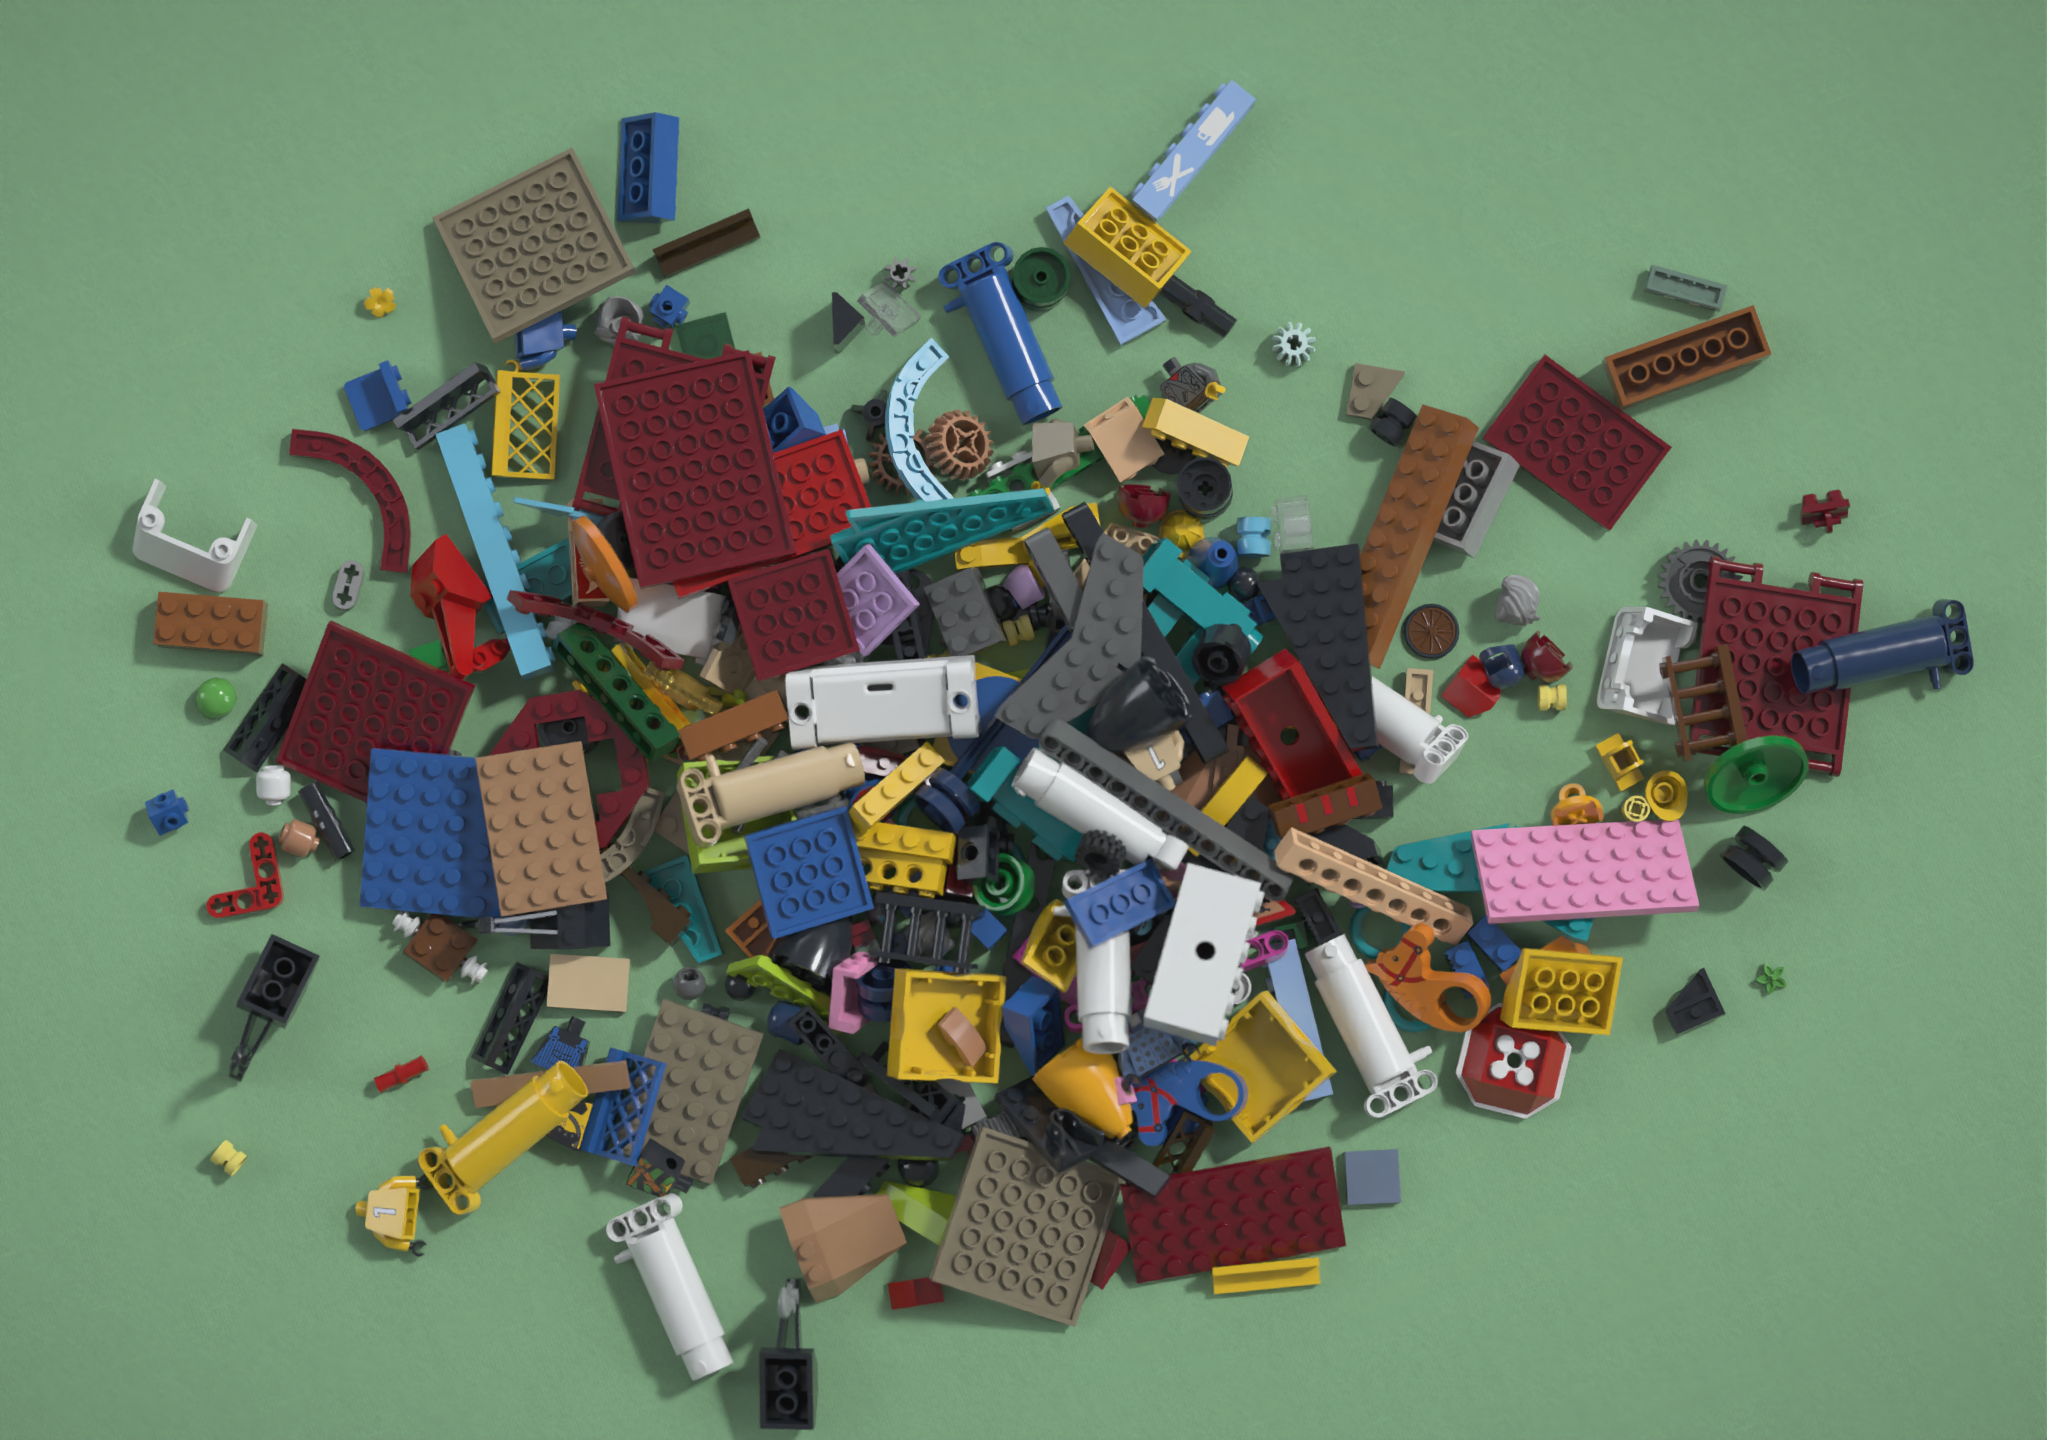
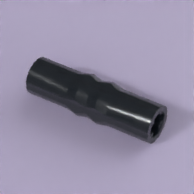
[298,781,355,861]

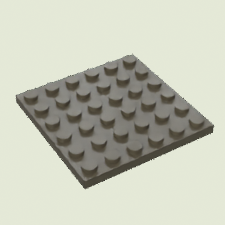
[432,147,637,344]
[929,1126,1124,1327]

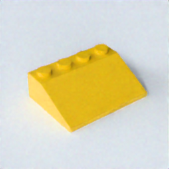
[1063,186,1192,308]
[1500,948,1623,1035]

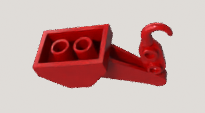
[410,534,511,680]

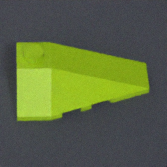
[877,1180,957,1246]

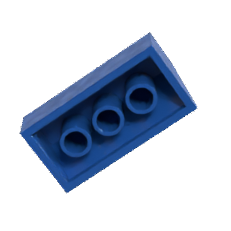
[617,112,679,223]

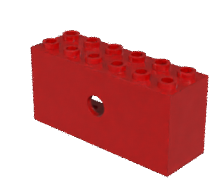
[1222,649,1362,800]

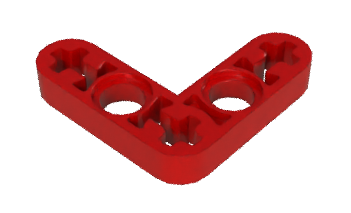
[206,832,284,918]

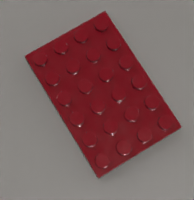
[1482,354,1672,532]

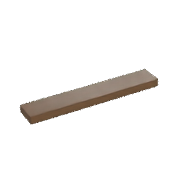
[471,1060,631,1108]

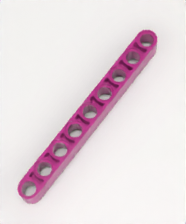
[1064,930,1289,1033]

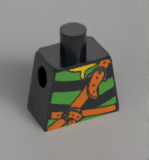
[625,1138,693,1197]

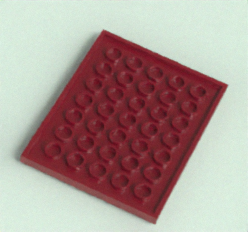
[594,350,796,590]

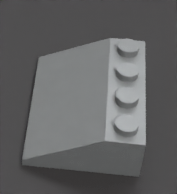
[1433,441,1520,558]

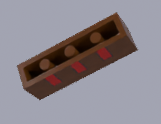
[1268,772,1382,841]

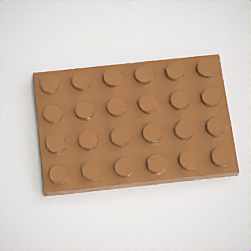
[475,741,607,917]

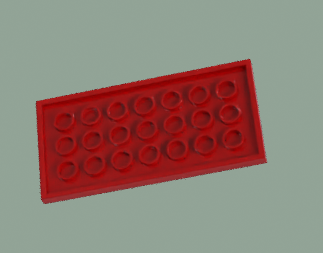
[673,429,872,600]

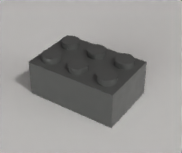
[924,567,1008,657]

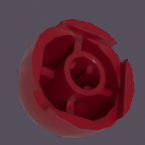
[1117,484,1171,528]
[1521,631,1573,683]

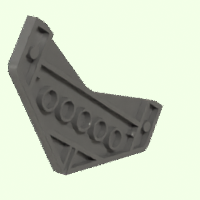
[993,532,1144,739]

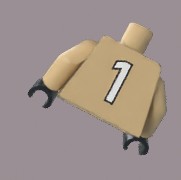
[1115,730,1184,791]

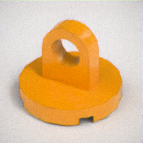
[1550,783,1604,826]

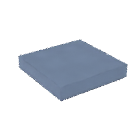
[1344,1149,1401,1205]

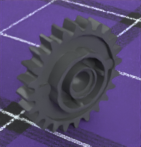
[1657,539,1743,623]

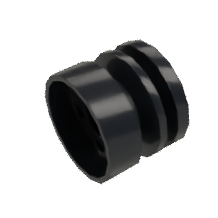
[1177,457,1233,520]

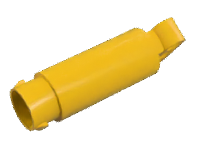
[418,1061,588,1215]

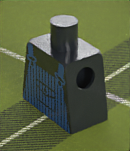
[531,1016,590,1070]

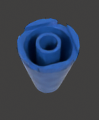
[1187,537,1239,589]

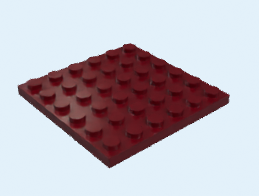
[275,620,476,803]

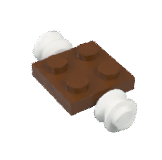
[392,911,488,985]

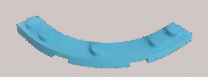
[885,338,953,501]

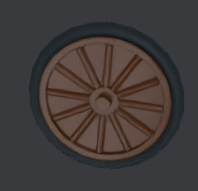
[1404,604,1460,659]

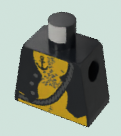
[545,1101,594,1152]

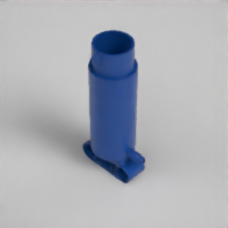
[938,242,1063,425]

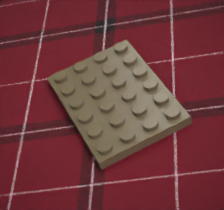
[612,999,764,1184]

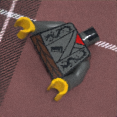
[1160,357,1226,413]

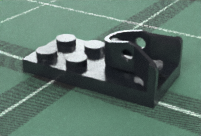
[995,1076,1104,1173]

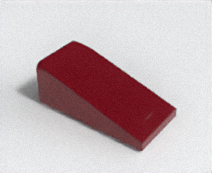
[1090,1229,1131,1290]

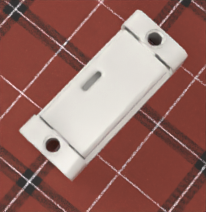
[786,655,981,750]

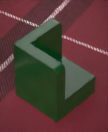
[1271,921,1309,950]

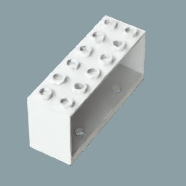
[1144,863,1264,1046]

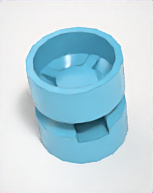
[1237,517,1271,558]

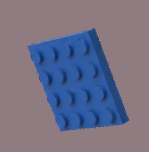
[744,806,874,939]

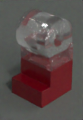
[852,919,880,958]

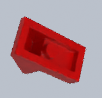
[888,1277,944,1310]

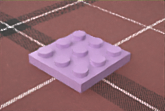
[837,544,920,656]

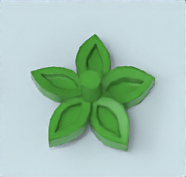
[1755,963,1787,995]

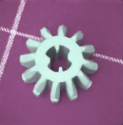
[1272,322,1316,367]

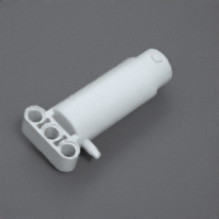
[1299,661,1468,784]
[1012,748,1189,871]
[1054,870,1132,1054]
[1305,934,1437,1119]
[606,1194,734,1381]

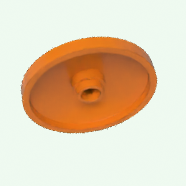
[572,516,638,613]

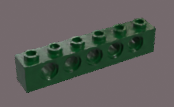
[552,622,680,763]

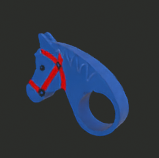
[1131,1060,1248,1146]

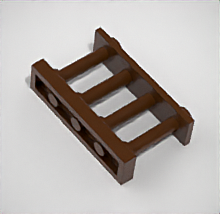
[1659,644,1747,761]

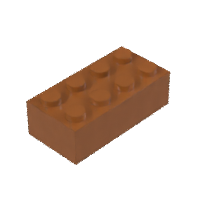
[153,591,268,656]
[678,690,789,762]

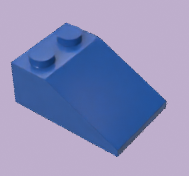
[1002,975,1065,1076]

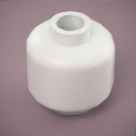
[256,765,291,805]

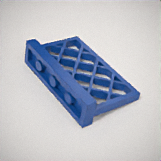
[580,1047,667,1166]

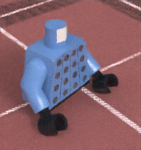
[1117,1011,1201,1093]

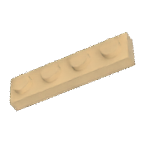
[1399,668,1433,775]

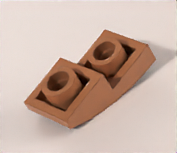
[937,1007,988,1067]

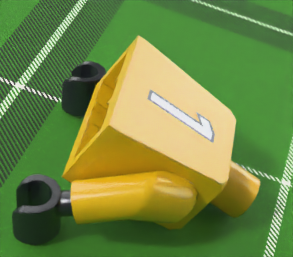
[355,1174,433,1256]

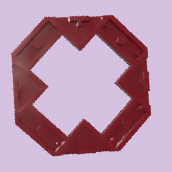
[489,690,650,848]

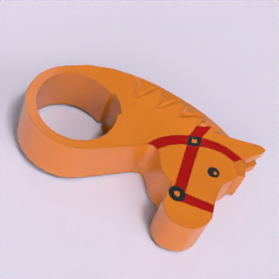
[1365,923,1491,1032]

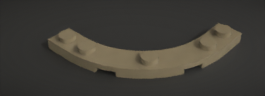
[600,788,666,883]

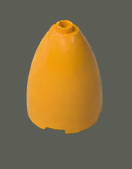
[1032,1037,1133,1139]

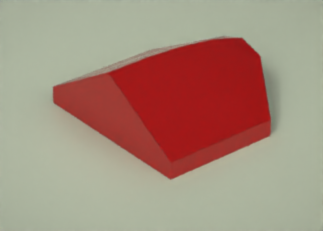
[1440,654,1500,718]

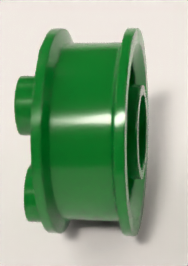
[973,853,1036,915]

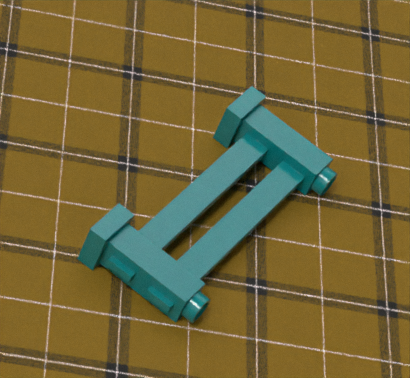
[965,538,1263,867]

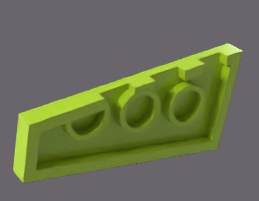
[726,955,831,1019]

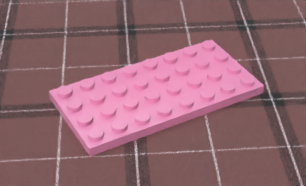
[1470,819,1699,924]

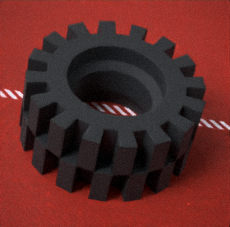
[1074,830,1127,879]

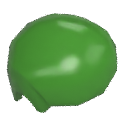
[195,677,237,720]

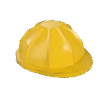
[1159,510,1204,559]
[1645,770,1688,821]

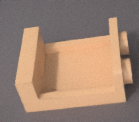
[1084,396,1164,483]

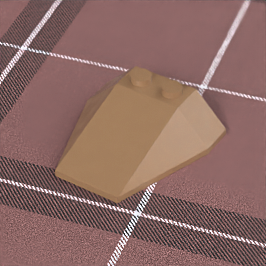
[779,1194,907,1303]

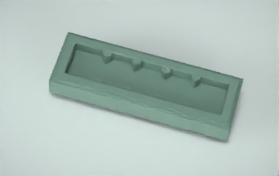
[1644,265,1727,312]

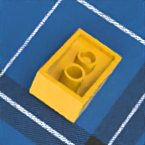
[1021,899,1077,993]

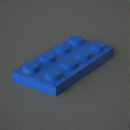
[1063,858,1177,950]

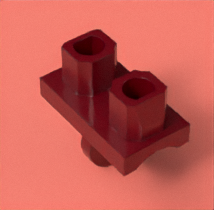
[1800,489,1850,534]

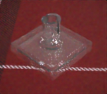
[857,281,922,337]

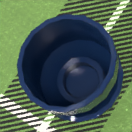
[1479,644,1525,689]
[766,1001,804,1046]

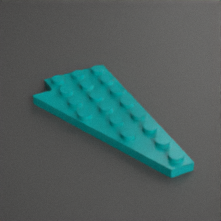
[830,488,1055,573]

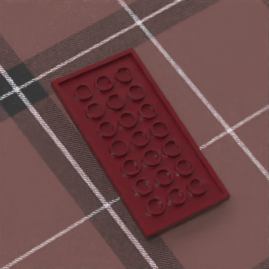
[1120,1146,1346,1284]

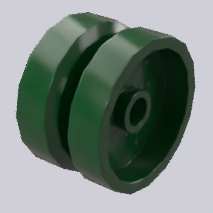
[1011,247,1071,311]

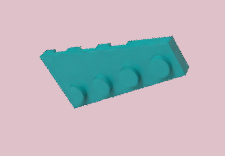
[643,855,724,963]

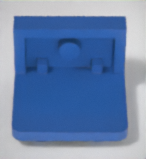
[344,360,412,431]

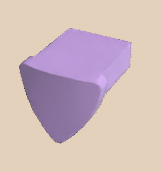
[1003,564,1045,609]

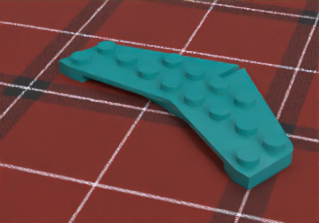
[1387,823,1595,945]

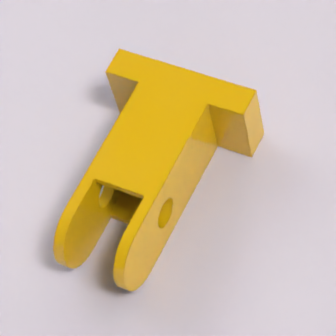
[1595,733,1644,792]

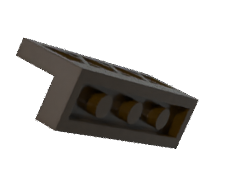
[652,208,761,278]
[1152,1108,1215,1175]

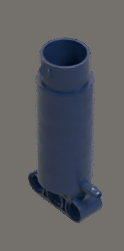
[1791,599,1974,694]

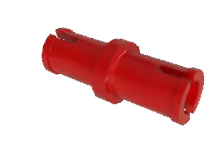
[374,1055,429,1093]

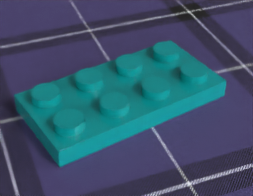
[483,538,572,635]

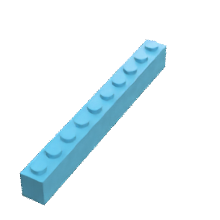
[435,423,556,681]

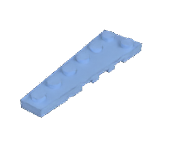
[1046,196,1166,346]

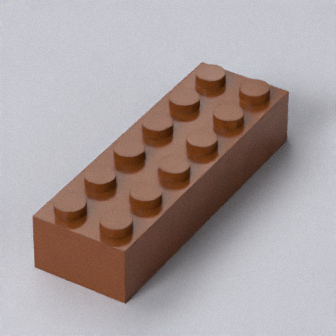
[1602,305,1772,410]

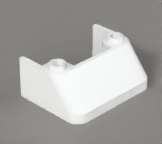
[133,479,258,593]

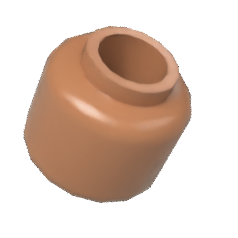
[278,819,320,858]

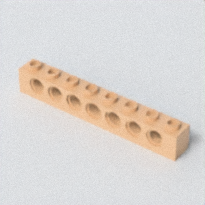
[1274,828,1473,946]

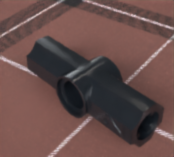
[1160,274,1237,339]

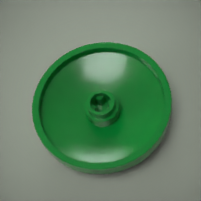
[1704,736,1809,814]

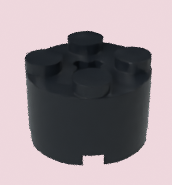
[1192,623,1251,686]

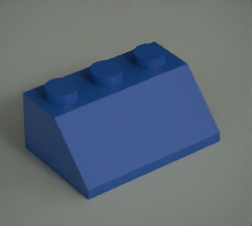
[763,386,826,453]

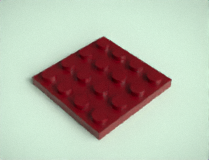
[727,549,860,681]

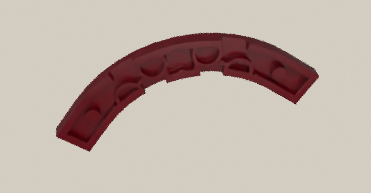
[289,429,412,574]
[506,590,685,671]
[858,745,976,899]

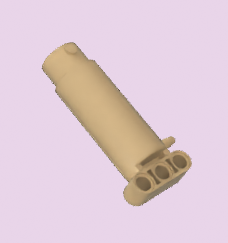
[677,742,865,848]

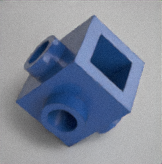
[649,284,690,329]
[145,789,189,836]

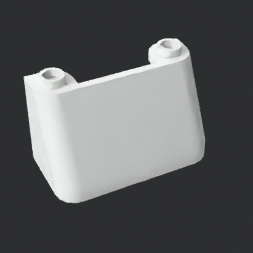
[613,578,728,665]
[1597,606,1698,725]

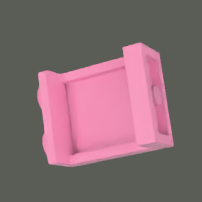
[829,952,879,1034]

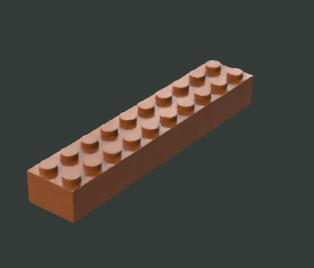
[1360,404,1479,669]

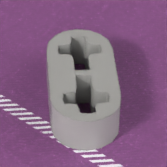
[333,560,365,610]

